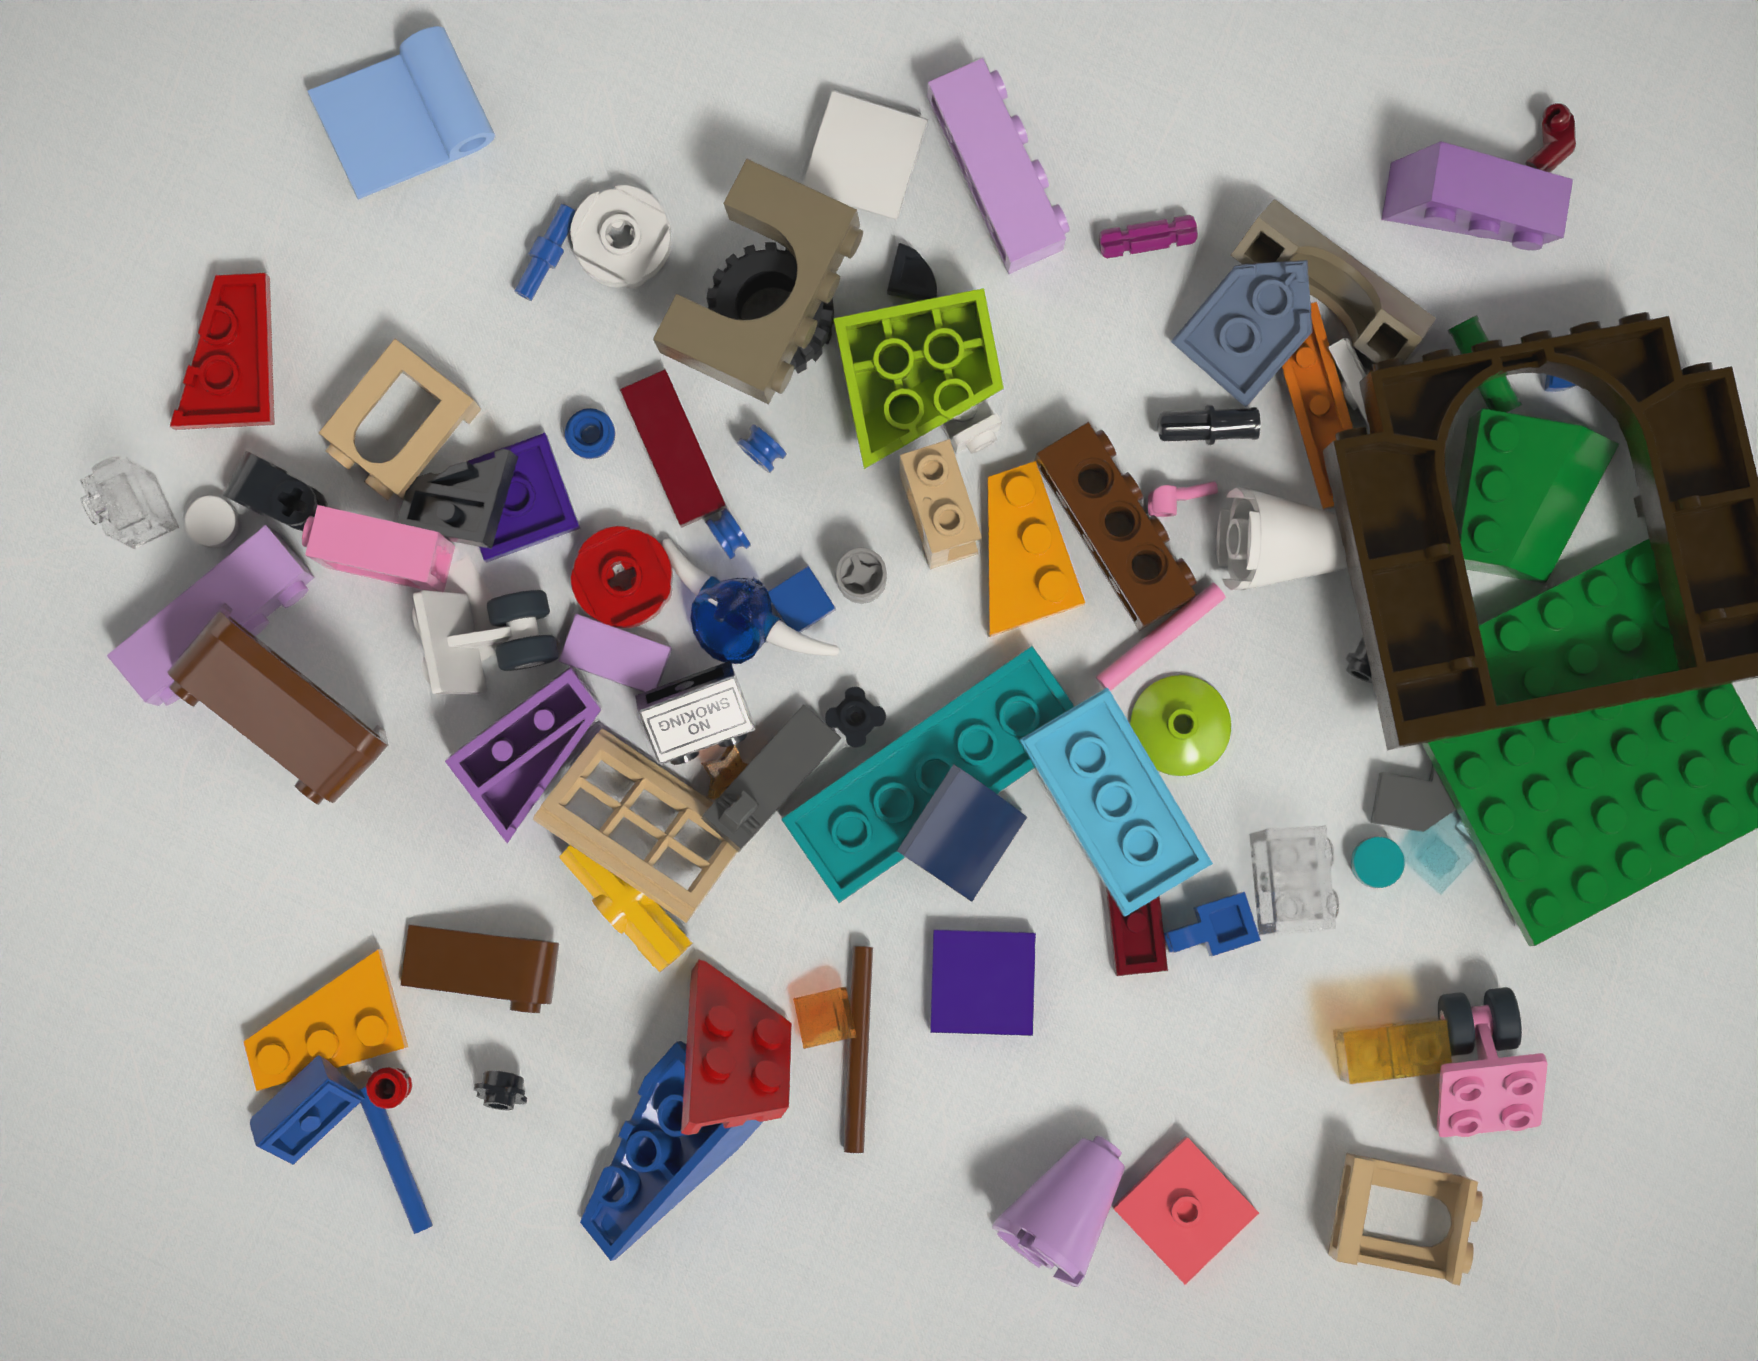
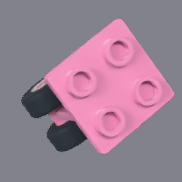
[1437,987,1548,1137]

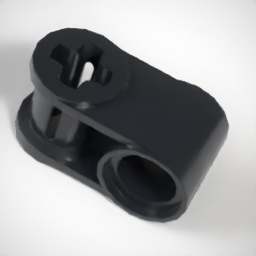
[223,451,328,531]

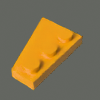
[243,949,408,1091]

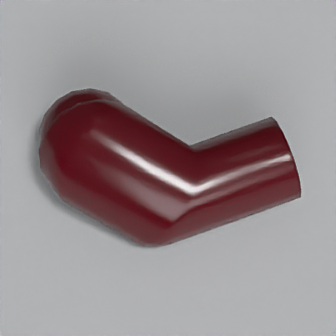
[1525,103,1576,173]

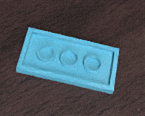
[1019,687,1213,916]

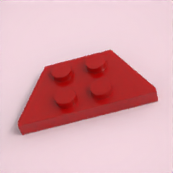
[681,959,792,1135]

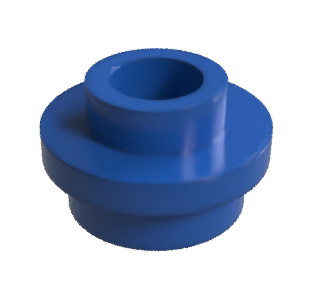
[565,408,616,459]

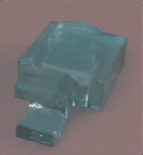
[1404,817,1476,895]

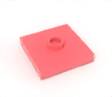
[1112,1136,1259,1285]

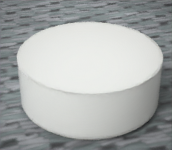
[185,496,239,548]

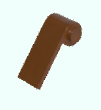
[400,925,559,1013]

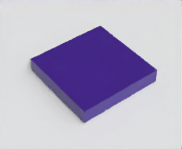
[467,433,581,563]
[930,930,1036,1036]

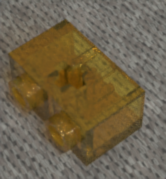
[1333,1017,1452,1084]

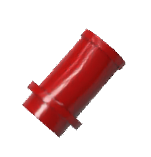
[366,1067,413,1109]

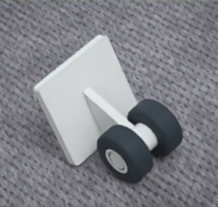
[412,590,559,694]

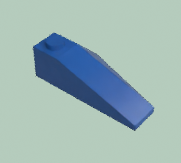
[580,1041,764,1261]

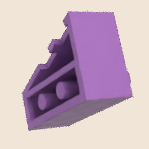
[445,666,602,843]

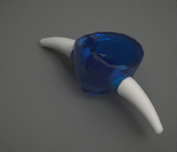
[662,539,840,664]

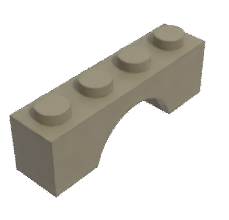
[1230,199,1436,363]

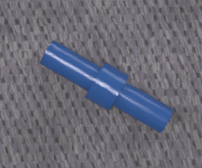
[514,204,576,301]

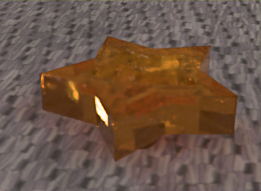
[701,745,749,800]

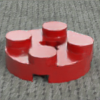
[571,526,673,628]

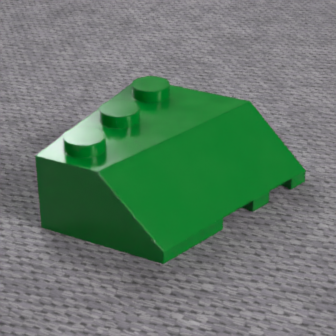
[1454,408,1619,583]

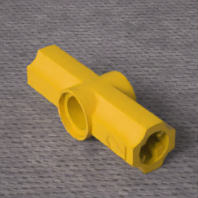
[559,845,693,972]

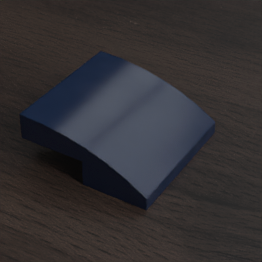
[897,764,1027,902]

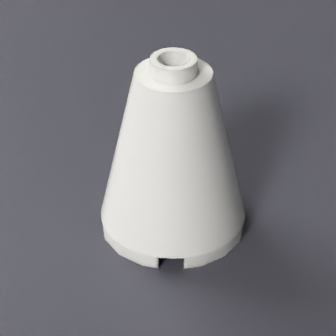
[1216,488,1348,590]

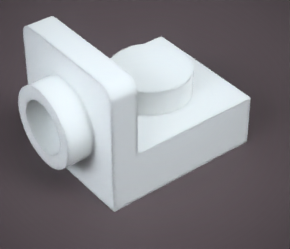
[941,400,1002,454]

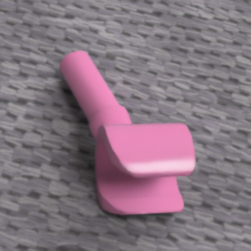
[1148,482,1218,517]

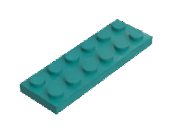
[781,646,1074,903]

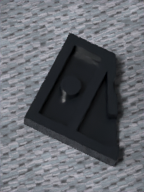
[397,449,518,549]

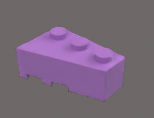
[1381,141,1573,251]

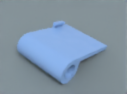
[308,26,495,199]

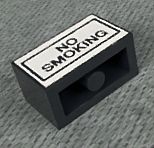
[635,660,755,765]

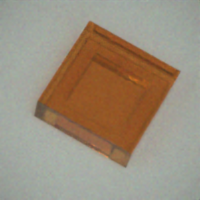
[793,987,857,1049]

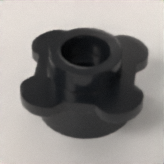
[825,687,886,748]
[474,1071,527,1111]

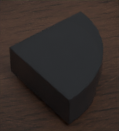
[887,243,937,301]

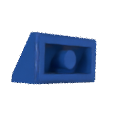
[250,1056,365,1165]

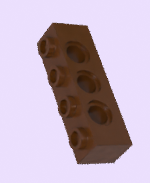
[1034,422,1197,631]

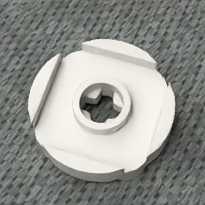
[570,185,672,289]

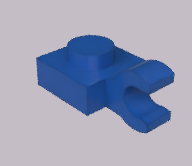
[1164,892,1261,956]

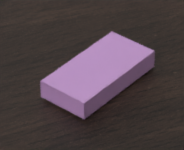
[559,614,672,692]

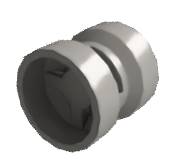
[836,547,887,604]

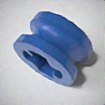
[737,424,787,473]
[705,508,751,560]

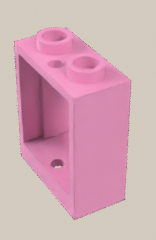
[302,505,455,592]

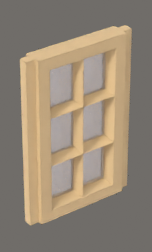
[533,728,738,923]

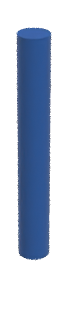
[359,1087,433,1234]

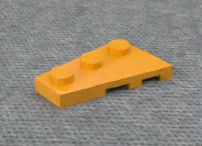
[987,461,1085,637]

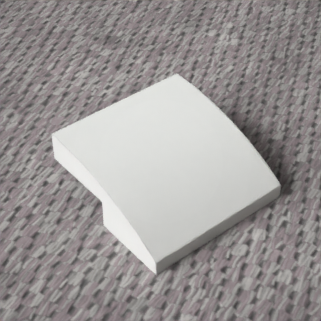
[803,90,928,220]

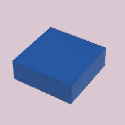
[766,566,836,633]

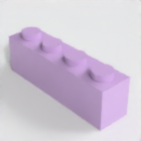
[927,58,1070,274]
[107,525,315,706]

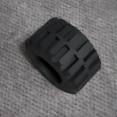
[706,242,834,374]

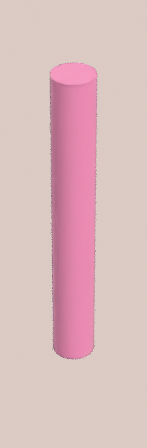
[1096,583,1226,691]

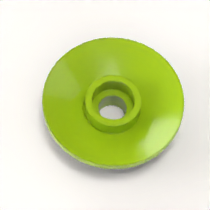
[1130,675,1231,776]

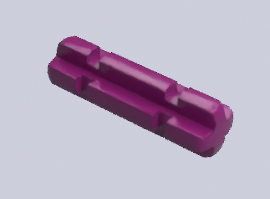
[1099,215,1198,259]

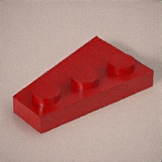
[169,273,275,430]

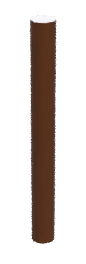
[844,946,873,1153]

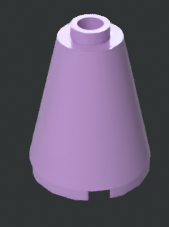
[992,1136,1125,1287]

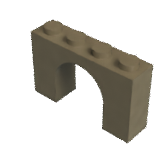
[653,158,863,405]

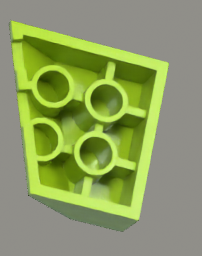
[834,288,1004,469]

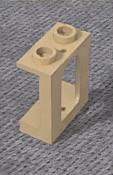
[319,339,481,501]
[900,439,982,569]
[1328,1153,1483,1286]

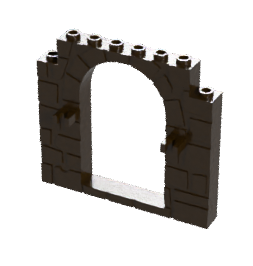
[1323,312,1758,751]

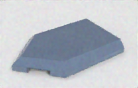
[1171,260,1313,407]

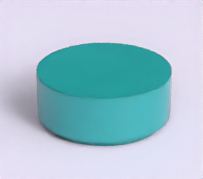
[1351,837,1405,888]

